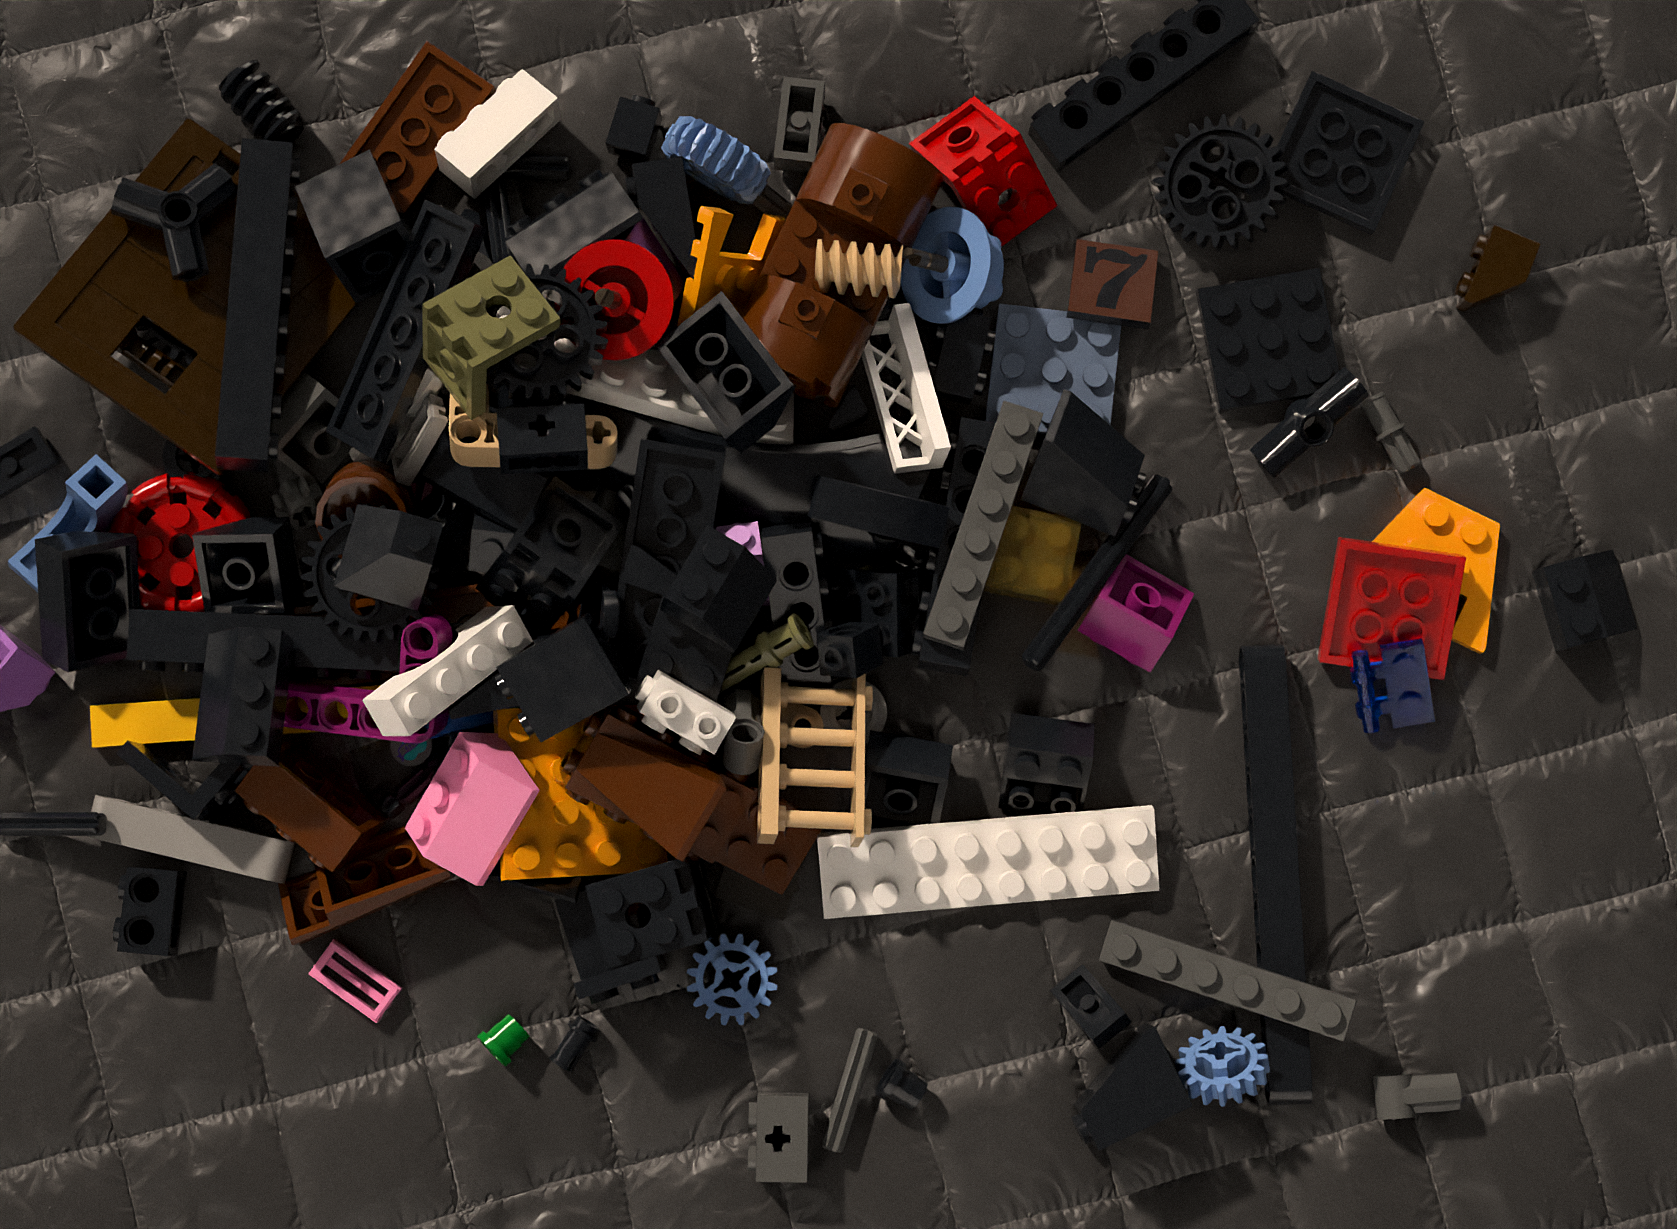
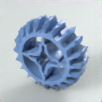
[661,116,771,204]

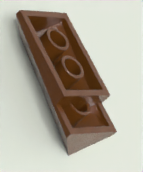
[278,826,454,945]

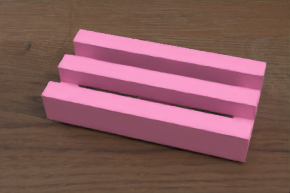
[308,939,403,1023]

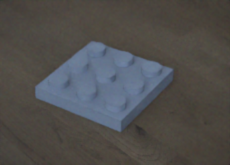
[985,303,1121,435]

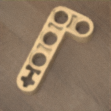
[449,384,618,469]

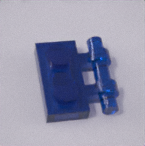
[1350,638,1435,733]

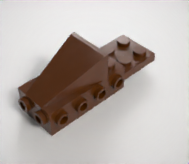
[560,704,822,895]

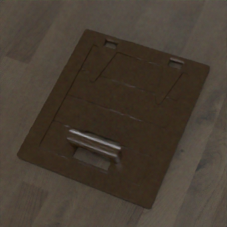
[13,119,358,475]

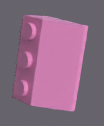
[405,732,540,886]

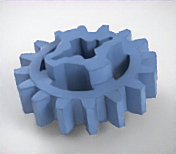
[687,933,778,1025]
[1175,1026,1270,1107]

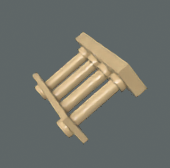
[757,667,873,847]

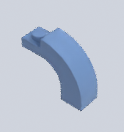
[7,454,128,593]

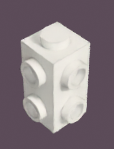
[635,670,736,755]

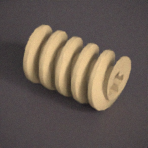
[815,239,903,298]

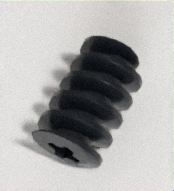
[219,59,304,142]

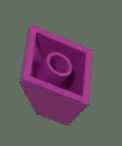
[1078,554,1194,673]

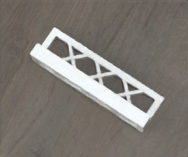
[862,303,951,474]

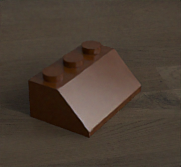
[235,738,389,872]

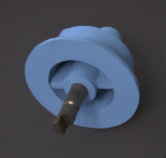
[901,207,1004,324]

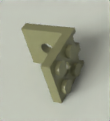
[422,255,560,420]

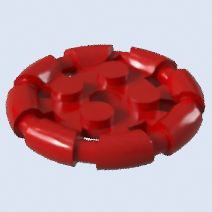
[108,472,252,612]

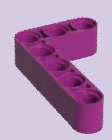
[284,614,453,744]

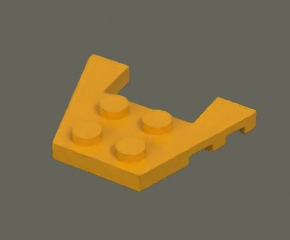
[677,206,786,327]
[1372,488,1500,654]

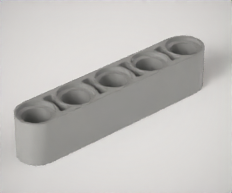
[87,795,295,884]

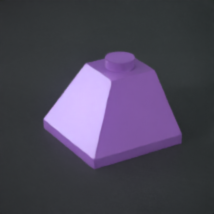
[0,624,55,712]

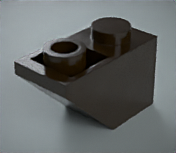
[1455,225,1541,312]

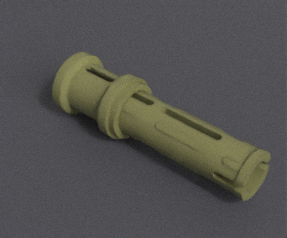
[720,614,814,693]

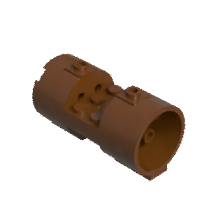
[741,123,944,407]

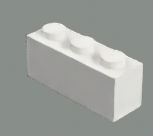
[434,69,561,199]

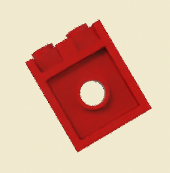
[909,96,1057,246]

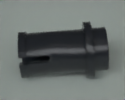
[549,1015,599,1073]

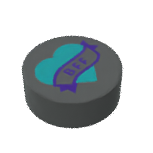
[390,739,434,767]

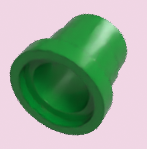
[477,1014,530,1067]

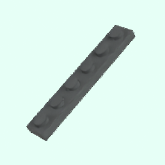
[923,400,1043,651]
[1099,920,1357,1042]

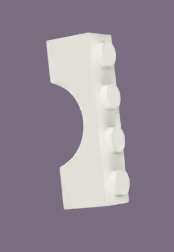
[362,605,533,736]

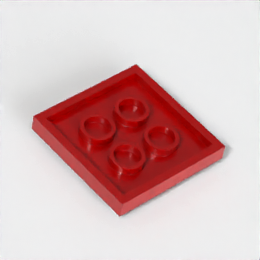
[1318,537,1466,680]

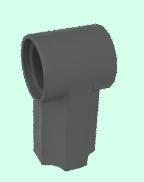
[722,689,764,775]
[1373,1072,1462,1120]

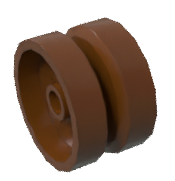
[315,460,416,559]

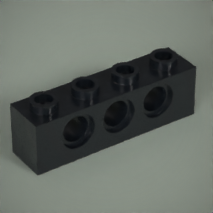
[761,521,840,688]

